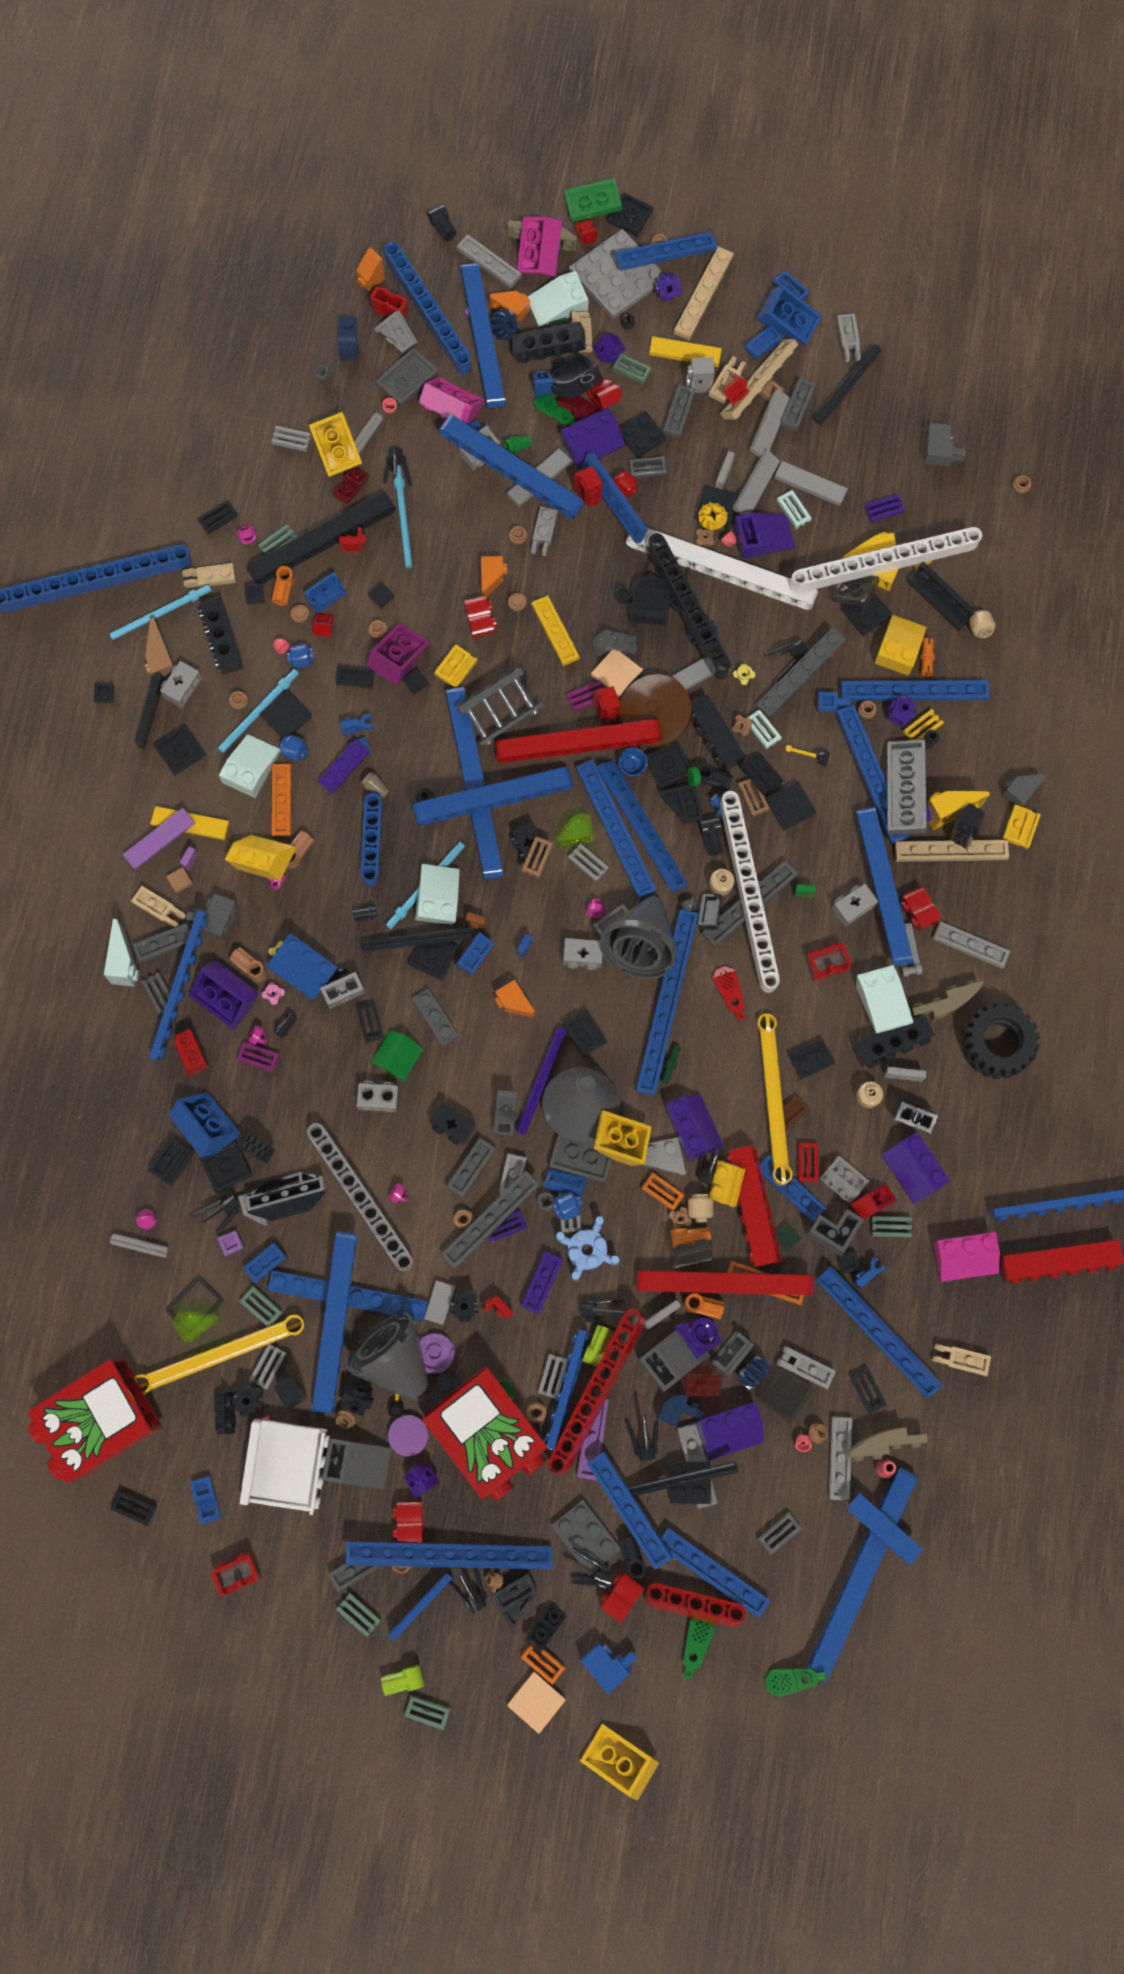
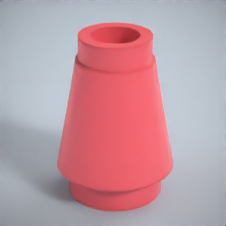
[876,1457,896,1478]

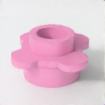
[262,982,285,1005]

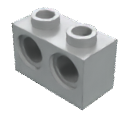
[357,1081,399,1112]

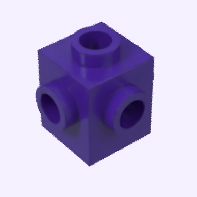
[654,273,682,301]
[593,333,626,363]
[887,696,916,728]
[403,1462,440,1498]

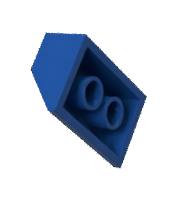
[266,933,338,1000]
[169,1092,240,1158]

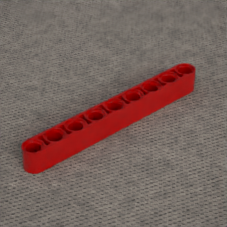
[495,720,662,763]
[637,1270,814,1296]
[548,1309,646,1475]

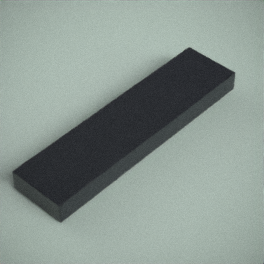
[135,673,164,750]

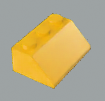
[225,835,296,881]

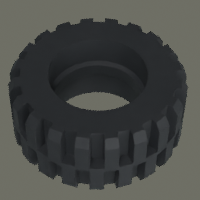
[961,1002,1040,1079]

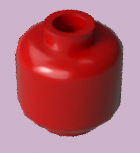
[613,471,638,498]

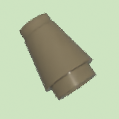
[361,772,390,799]

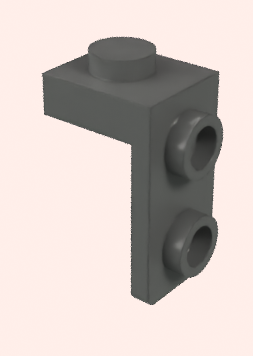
[593,630,637,656]

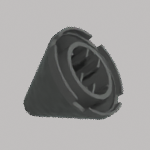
[600,896,677,979]
[542,1067,620,1144]
[345,1313,429,1401]

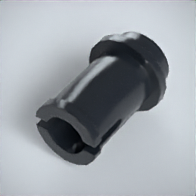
[923,730,939,749]
[353,905,377,921]
[274,1012,297,1038]

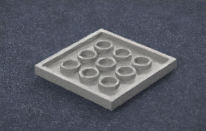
[569,229,663,319]

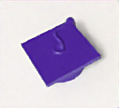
[675,1314,723,1359]

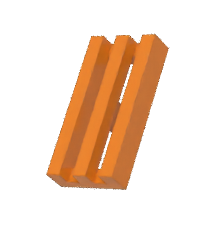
[641,1172,684,1211]
[520,1646,566,1685]

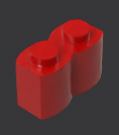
[370,287,409,319]
[587,377,622,410]
[464,596,497,639]
[900,886,941,932]
[393,1502,423,1544]
[599,1573,645,1623]

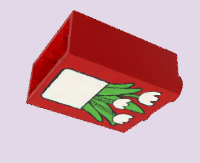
[28,1358,163,1484]
[421,1366,548,1501]

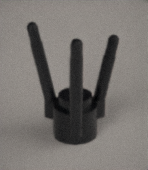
[383,447,412,487]
[764,639,808,681]
[696,1149,730,1186]
[191,1194,241,1234]
[581,1298,626,1330]
[625,1414,659,1461]
[570,1547,612,1588]
[449,1568,487,1613]

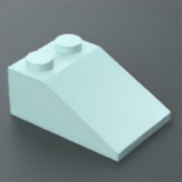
[528,271,589,328]
[219,734,281,798]
[415,864,459,925]
[104,919,139,987]
[856,965,913,1034]

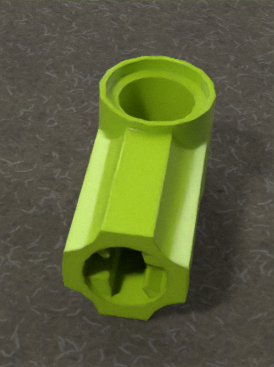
[582,1325,613,1367]
[381,1665,425,1696]

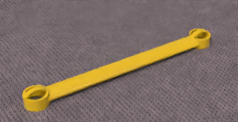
[757,1013,793,1185]
[135,1315,305,1395]

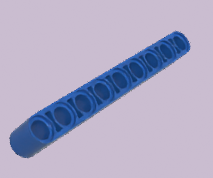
[384,242,471,374]
[461,262,505,409]
[439,415,584,519]
[412,767,574,826]
[856,806,913,967]
[312,1231,357,1414]

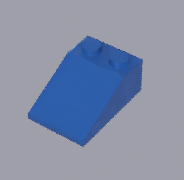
[757,284,822,346]

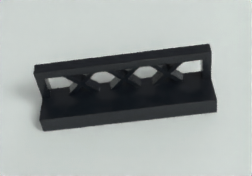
[907,561,976,631]

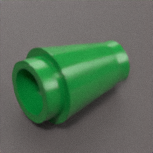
[504,436,532,455]

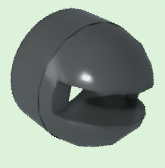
[315,365,330,381]
[680,897,697,912]

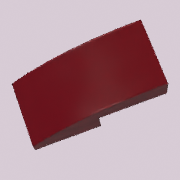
[558,396,598,419]
[333,467,369,505]

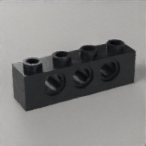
[512,321,586,363]
[198,596,244,675]
[852,1014,935,1069]

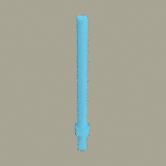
[394,465,412,568]
[109,585,212,640]
[218,669,299,753]
[386,842,465,930]

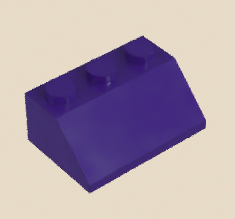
[561,407,625,469]
[189,959,259,1030]
[665,1094,724,1162]
[881,1132,951,1205]
[695,1402,764,1461]

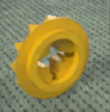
[698,502,727,530]

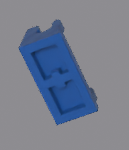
[304,572,347,613]
[455,932,495,975]

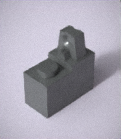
[924,423,966,466]
[186,894,238,941]

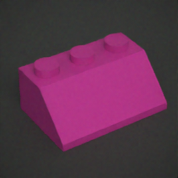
[517,217,562,276]
[419,377,485,425]
[933,1232,1000,1282]

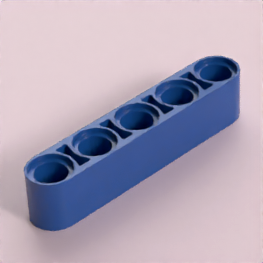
[361,793,383,887]

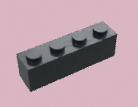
[690,694,745,772]

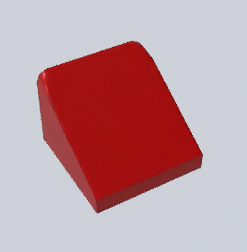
[313,613,334,637]

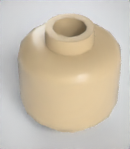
[969,610,996,638]
[709,869,734,896]
[856,1081,883,1108]
[688,1194,714,1223]

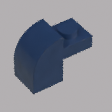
[338,317,358,360]
[657,1395,704,1427]

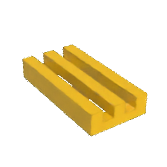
[903,709,944,740]

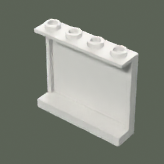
[239,1418,330,1515]

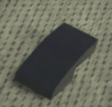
[524,1603,567,1653]

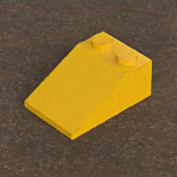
[309,412,362,477]
[875,615,927,676]
[926,791,990,830]
[594,1110,652,1166]
[580,1724,659,1801]

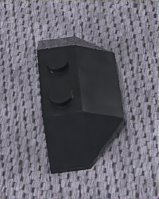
[245,1172,326,1221]

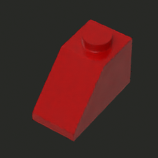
[851,1184,897,1219]

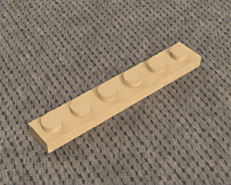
[674,247,734,341]
[720,339,798,420]
[894,840,1009,862]

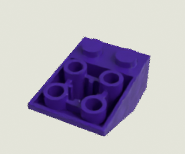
[734,513,795,559]

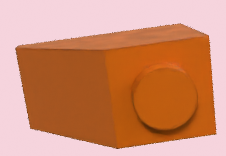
[356,247,385,292]
[489,291,530,325]
[481,556,507,597]
[494,980,535,1018]

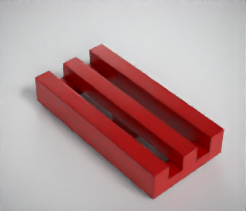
[798,1143,818,1183]

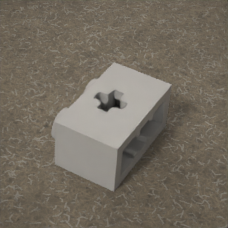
[686,357,714,393]
[160,661,202,708]
[832,884,878,927]
[563,938,602,970]
[320,972,365,1009]

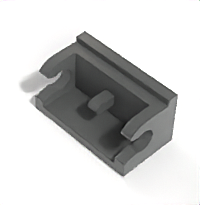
[711,1332,754,1377]

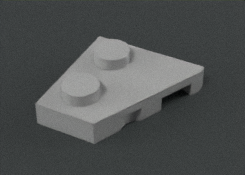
[374,310,418,353]
[644,1137,686,1176]

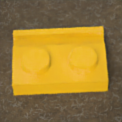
[434,644,478,688]
[1002,804,1041,849]
[709,1161,745,1207]

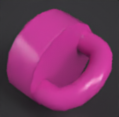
[237,525,257,545]
[266,873,286,890]
[587,898,606,918]
[248,1025,268,1045]
[389,1183,409,1203]
[136,1210,157,1230]

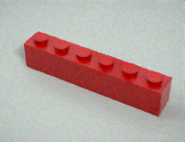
[728,1145,782,1267]
[999,1240,1124,1284]

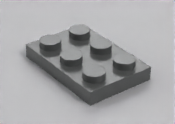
[376,347,439,407]
[549,1136,612,1184]
[551,1500,621,1576]

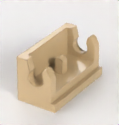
[571,311,593,352]

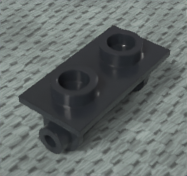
[214,1392,236,1435]

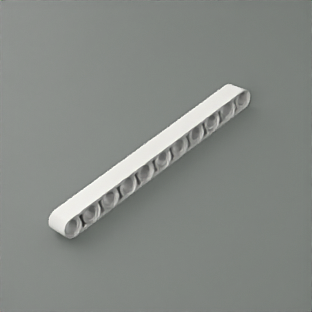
[790,527,982,593]
[626,528,818,610]
[720,791,780,993]

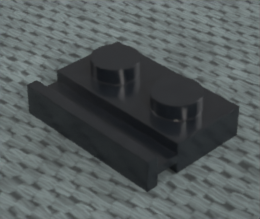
[740,753,784,796]
[563,1010,607,1057]
[788,1039,835,1080]
[148,1138,195,1186]

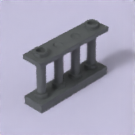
[455,667,543,746]

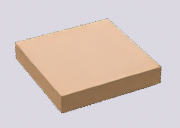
[591,650,643,698]
[507,1672,566,1734]

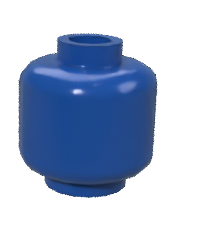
[286,643,314,669]
[279,735,309,762]
[552,1192,583,1221]

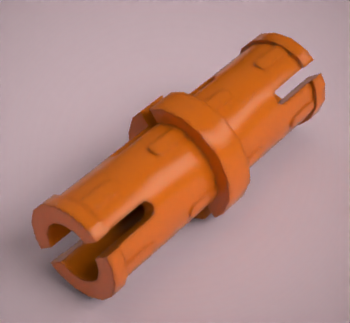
[920,638,935,677]

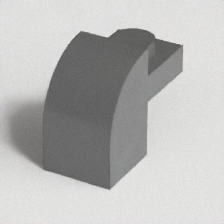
[494,1090,517,1136]

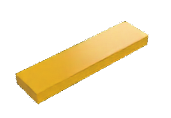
[649,336,722,367]
[531,595,580,666]
[151,806,229,841]

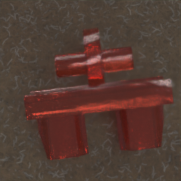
[684,1374,722,1398]

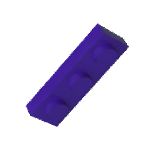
[318,740,370,794]
[521,1252,563,1315]

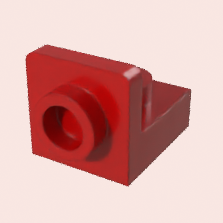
[574,219,597,245]
[722,374,749,406]
[339,527,366,552]
[483,1296,514,1320]

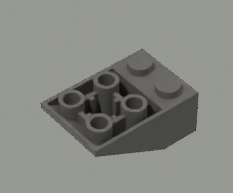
[638,1323,709,1392]
[322,1438,392,1490]

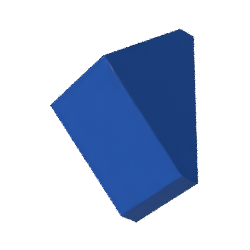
[532,370,553,397]

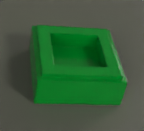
[794,884,816,897]

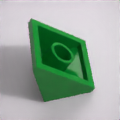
[371,1030,424,1082]

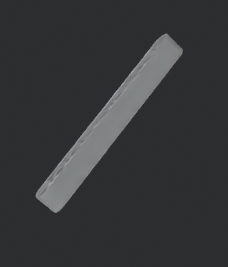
[307,1123,414,1272]

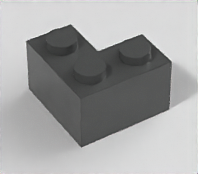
[807,1209,864,1257]

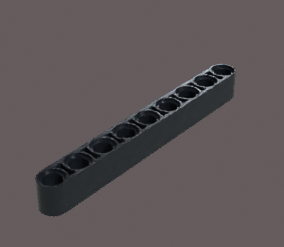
[247,492,396,584]
[648,533,731,680]

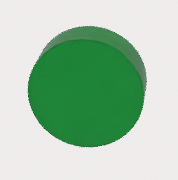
[687,767,701,787]

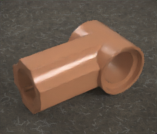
[287,831,315,869]
[229,947,267,982]

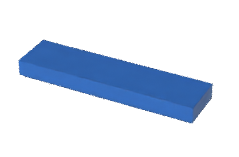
[760,1155,827,1223]
[846,1493,923,1565]
[389,1572,453,1641]

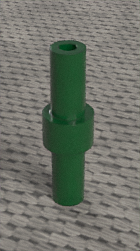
[661,1046,681,1084]

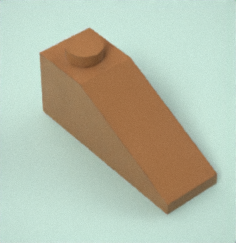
[144,617,173,677]

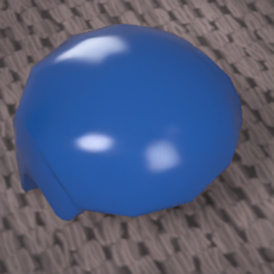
[618,747,648,777]

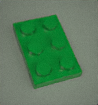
[564,178,622,222]

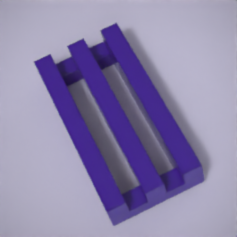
[864,494,905,523]
[488,1210,527,1243]

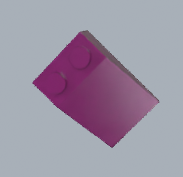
[366,622,430,686]

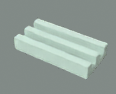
[776,490,811,529]
[747,709,782,750]

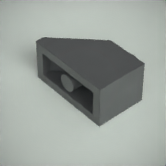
[1002,774,1046,807]

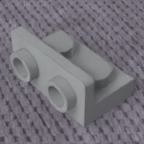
[820,1156,869,1204]

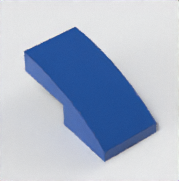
[190,1476,221,1525]

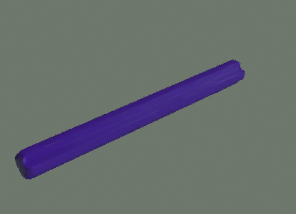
[516,1027,567,1135]

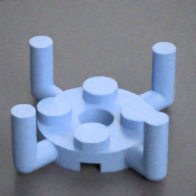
[556,1217,619,1281]

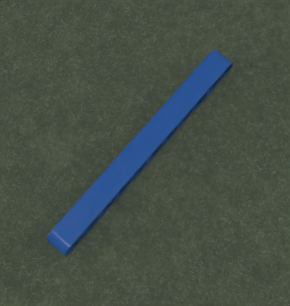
[0,545,192,613]
[446,686,503,880]
[807,1466,918,1683]

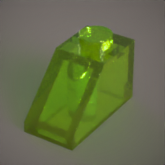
[556,813,594,848]
[171,1311,221,1344]

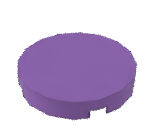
[420,1333,455,1374]
[388,1415,428,1456]

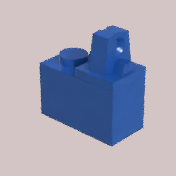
[580,1642,637,1694]

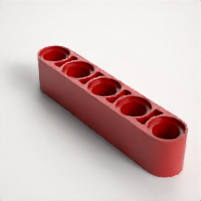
[644,1583,746,1628]

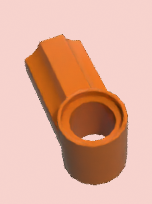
[272,566,295,606]
[670,1227,711,1251]
[683,1293,725,1320]

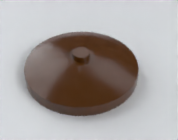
[619,674,692,748]

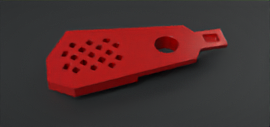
[712,966,746,1021]

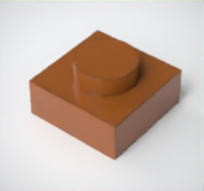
[465,912,486,930]

